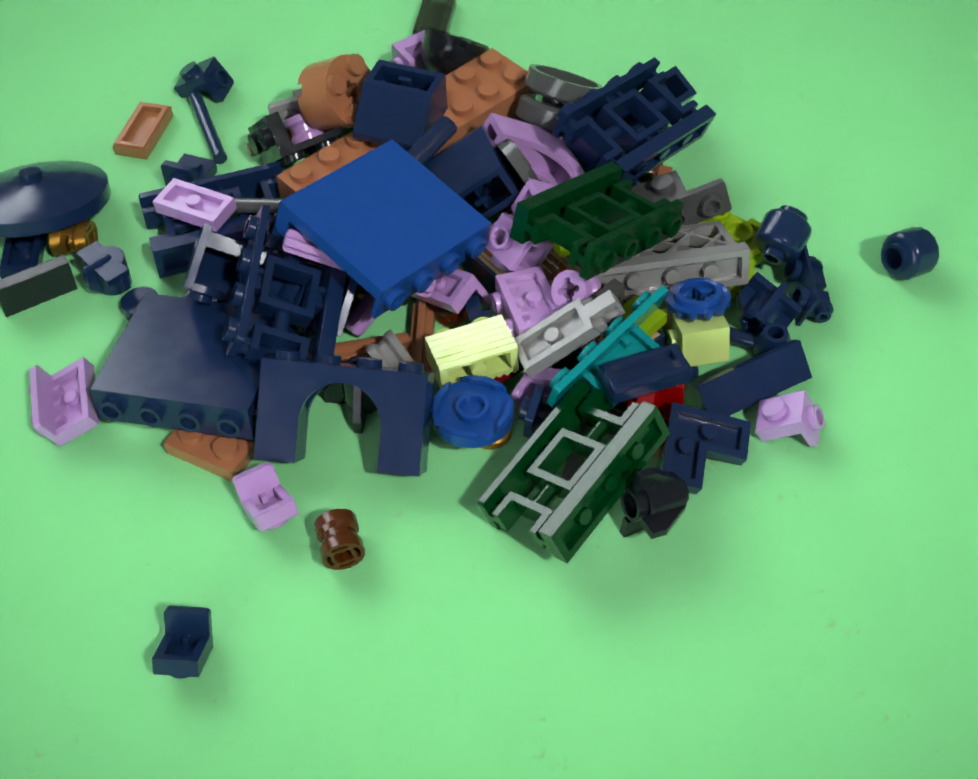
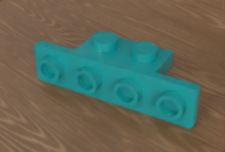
[547,285,669,411]

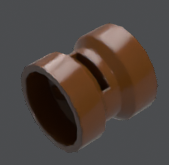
[314,509,365,570]

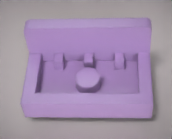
[29,357,99,447]

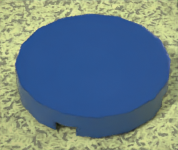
[431,375,515,448]

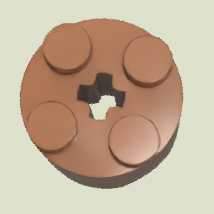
[297,54,370,132]

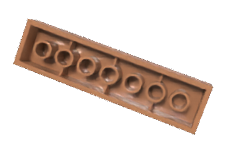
[276,48,535,199]

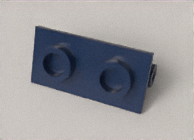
[783,245,834,326]

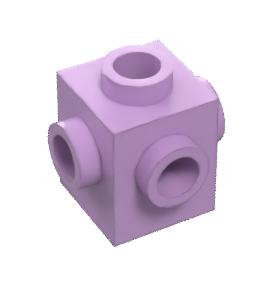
[485,212,554,272]

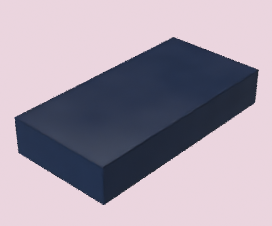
[598,343,693,404]

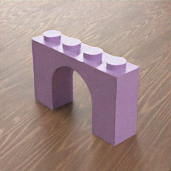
[483,113,605,223]

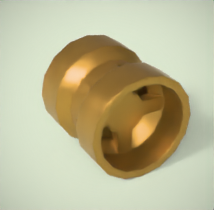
[49,220,98,256]

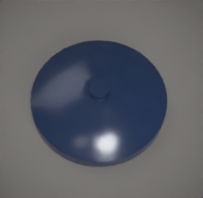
[0,160,111,238]

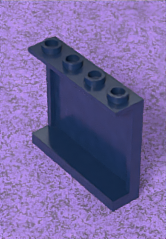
[90,293,298,440]

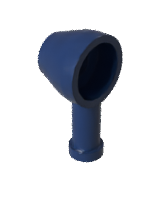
[728,323,791,357]

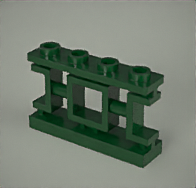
[510,162,684,281]
[477,380,670,564]

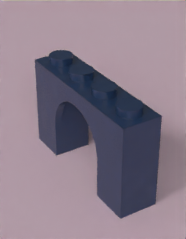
[254,349,435,477]

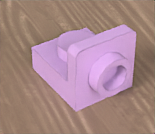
[390,30,426,69]

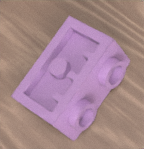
[490,266,561,338]

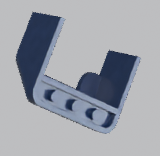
[182,223,358,337]

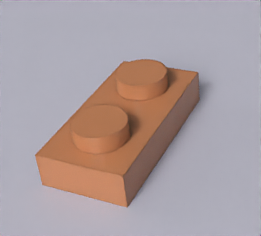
[163,429,255,481]

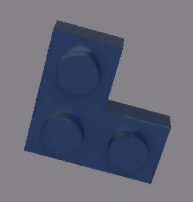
[658,402,751,494]

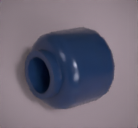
[755,205,812,265]
[881,227,939,280]

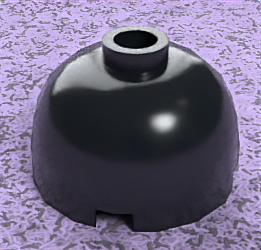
[420,27,489,75]

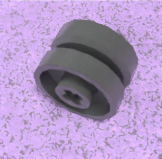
[516,64,602,131]

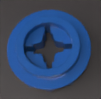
[666,278,731,322]

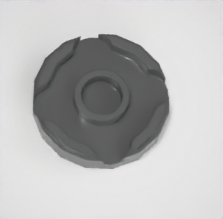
[497,138,542,186]

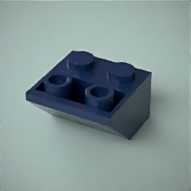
[353,59,448,151]
[425,125,524,220]

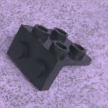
[248,112,344,168]

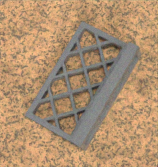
[581,221,750,301]

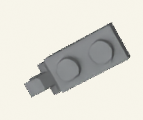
[514,289,625,377]

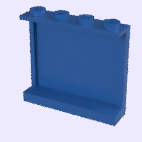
[274,139,491,319]

